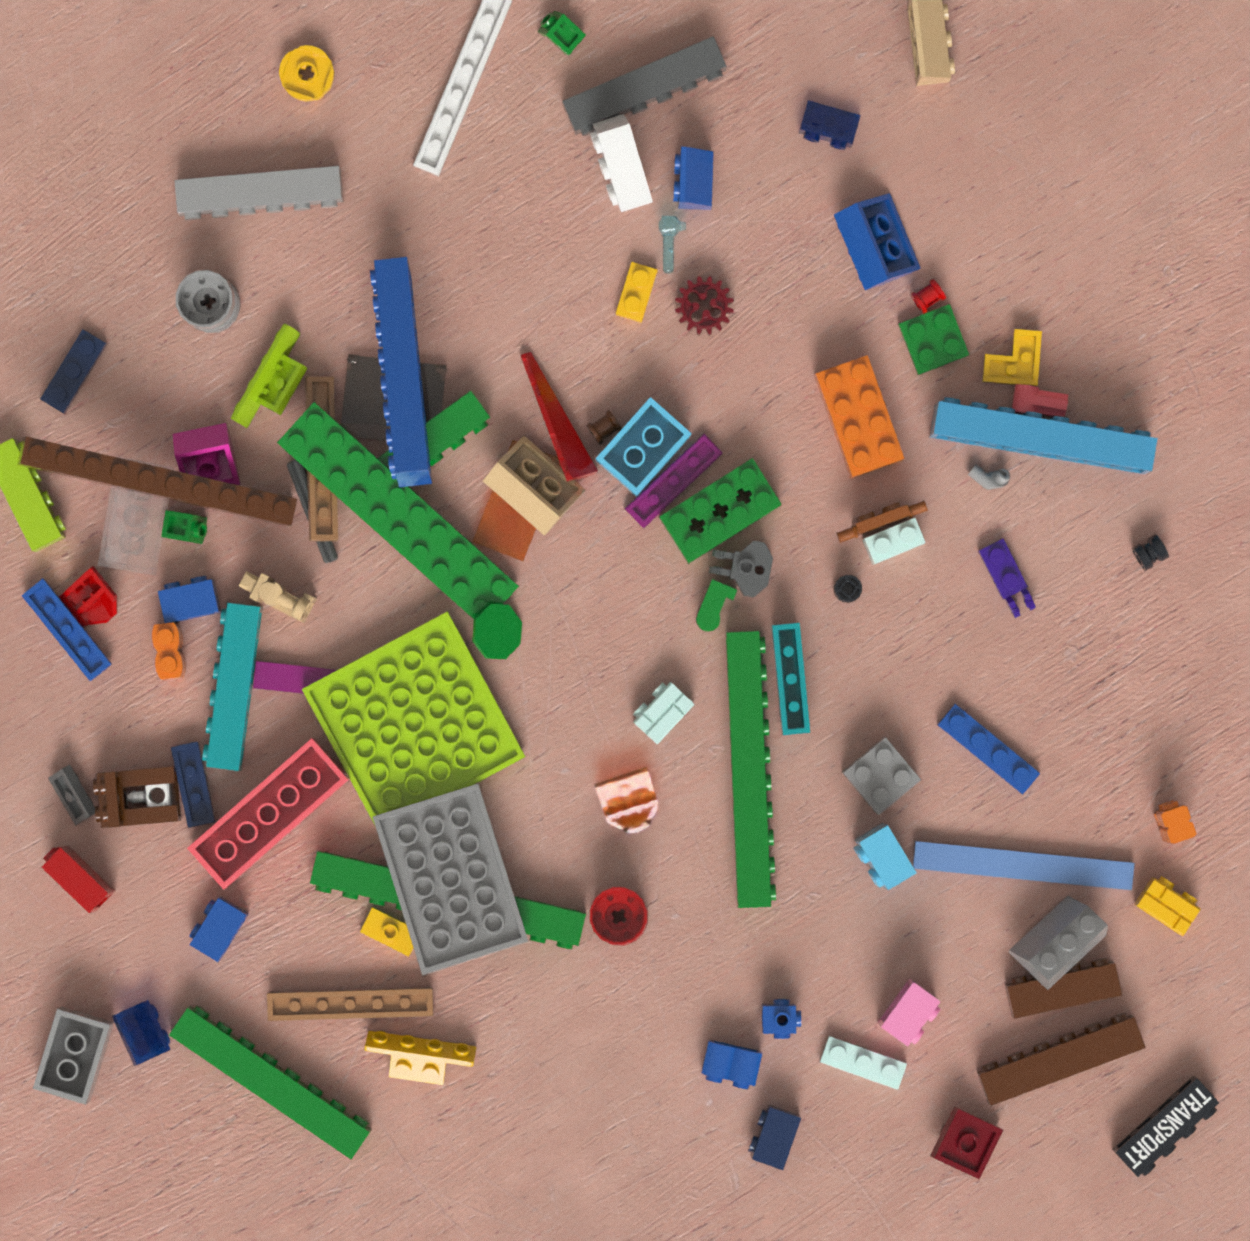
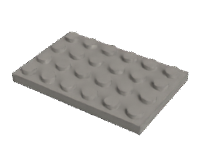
[373,784,528,976]

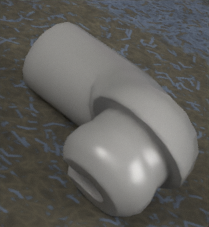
[968,464,1010,490]

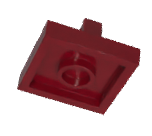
[930,1106,1003,1179]

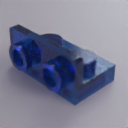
[799,100,861,150]

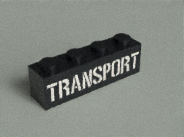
[1112,1076,1219,1177]

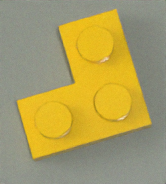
[982,329,1042,387]

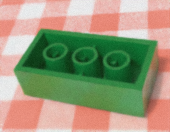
[659,458,782,565]

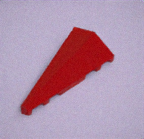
[520,352,598,482]

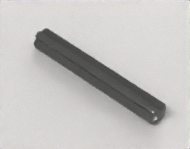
[287,460,338,563]

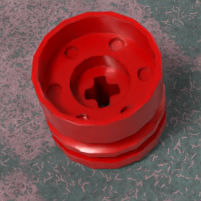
[590,887,648,946]

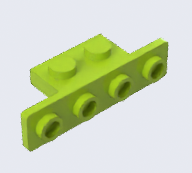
[231,323,307,428]

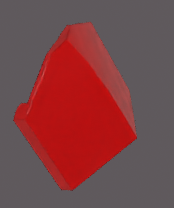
[59,566,117,627]

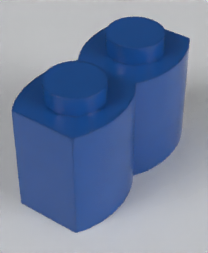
[701,1039,763,1089]

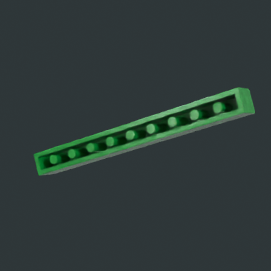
[726,631,776,908]
[310,851,586,950]

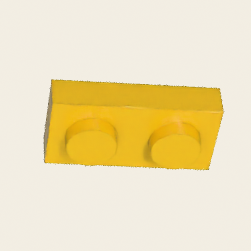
[616,262,658,323]

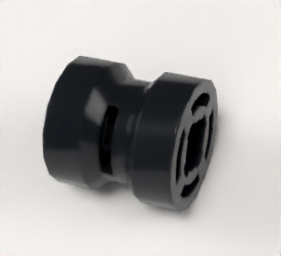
[1132,534,1169,571]
[833,575,862,603]

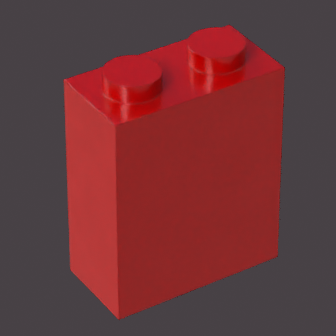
[41,846,115,913]

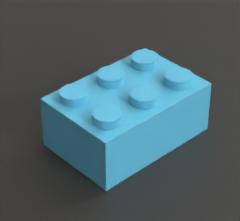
[596,397,692,497]
[853,823,916,890]

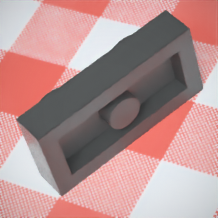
[48,765,95,826]

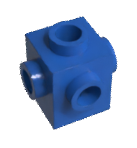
[762,999,801,1039]

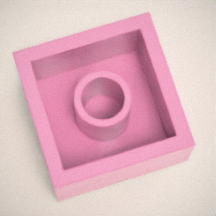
[877,978,941,1046]

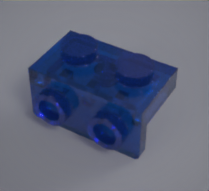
[112,1000,170,1066]

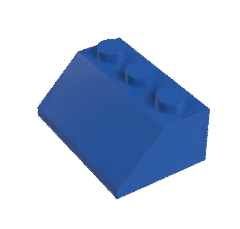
[834,193,921,290]

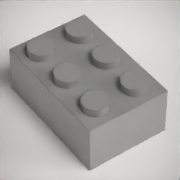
[33,1007,114,1105]

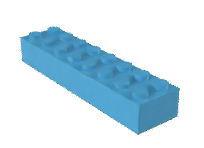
[929,397,1158,474]

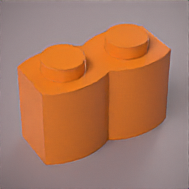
[152,622,186,680]

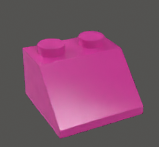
[173,423,240,485]

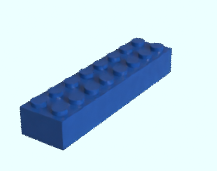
[370,257,432,487]

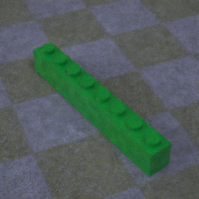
[169,1005,372,1160]

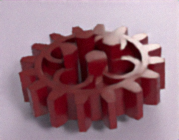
[675,276,734,336]

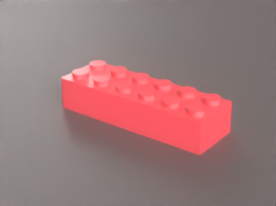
[187,738,350,890]

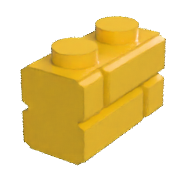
[1134,876,1201,936]

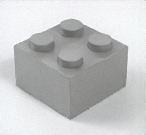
[842,737,921,815]

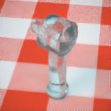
[659,216,686,274]

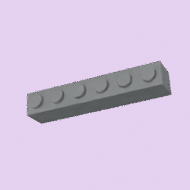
[174,166,344,220]

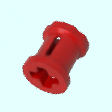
[910,279,946,314]

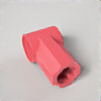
[1012,384,1068,417]

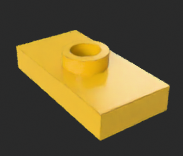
[360,907,413,957]

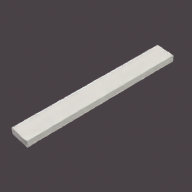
[413,0,513,177]

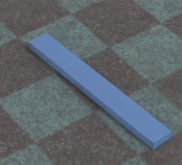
[913,841,1135,890]

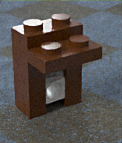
[93,766,181,828]

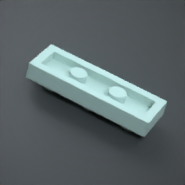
[820,1036,907,1090]

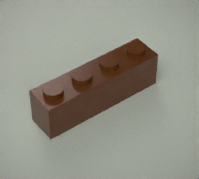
[1005,958,1122,1019]

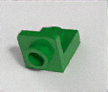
[538,11,586,56]
[161,510,207,544]

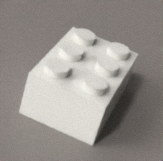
[590,114,653,212]

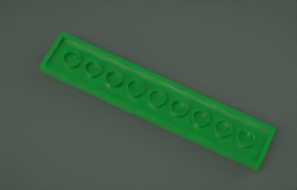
[277,401,519,619]

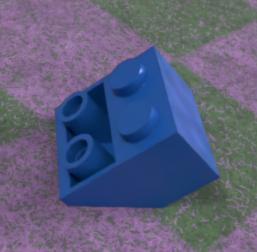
[673,147,714,210]

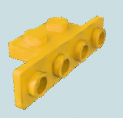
[364,1031,476,1085]

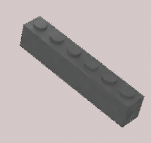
[562,36,727,136]

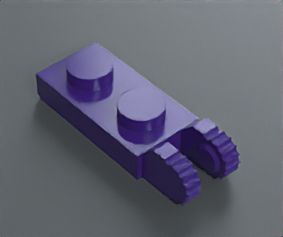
[978,539,1036,618]

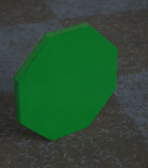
[472,604,522,660]

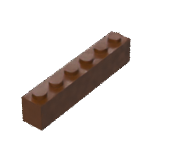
[977,1013,1146,1106]

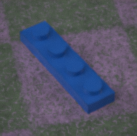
[21,578,112,681]
[937,704,1040,795]

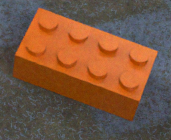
[814,355,905,479]

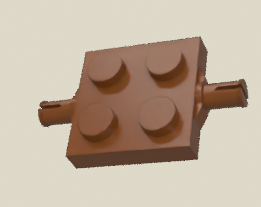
[836,500,928,543]

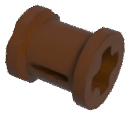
[586,410,622,445]

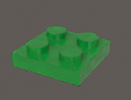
[898,304,969,375]

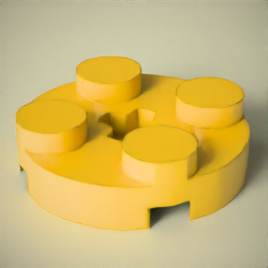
[279,45,335,101]

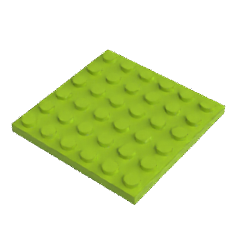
[302,611,526,825]

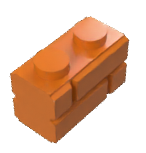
[1154,800,1197,844]

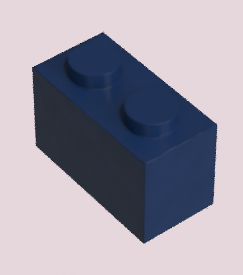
[748,1105,801,1170]

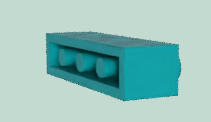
[771,623,811,735]

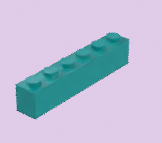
[202,603,263,771]

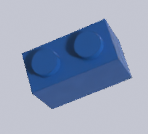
[158,576,221,623]
[189,897,249,962]

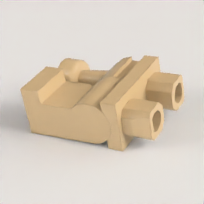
[239,571,317,623]

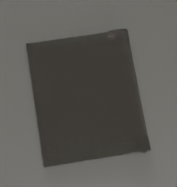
[341,354,448,441]

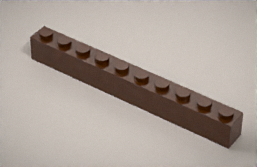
[17,437,297,526]

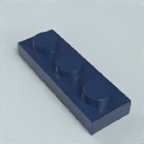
[40,329,107,414]
[171,741,216,828]

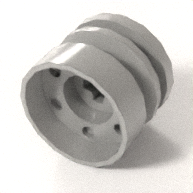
[176,270,240,333]

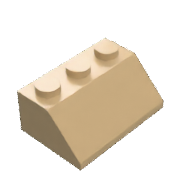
[907,0,955,86]
[483,436,586,536]

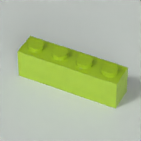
[0,438,66,552]

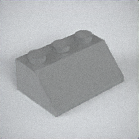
[1009,896,1108,990]

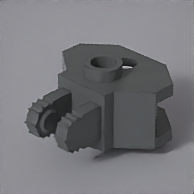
[708,541,773,598]

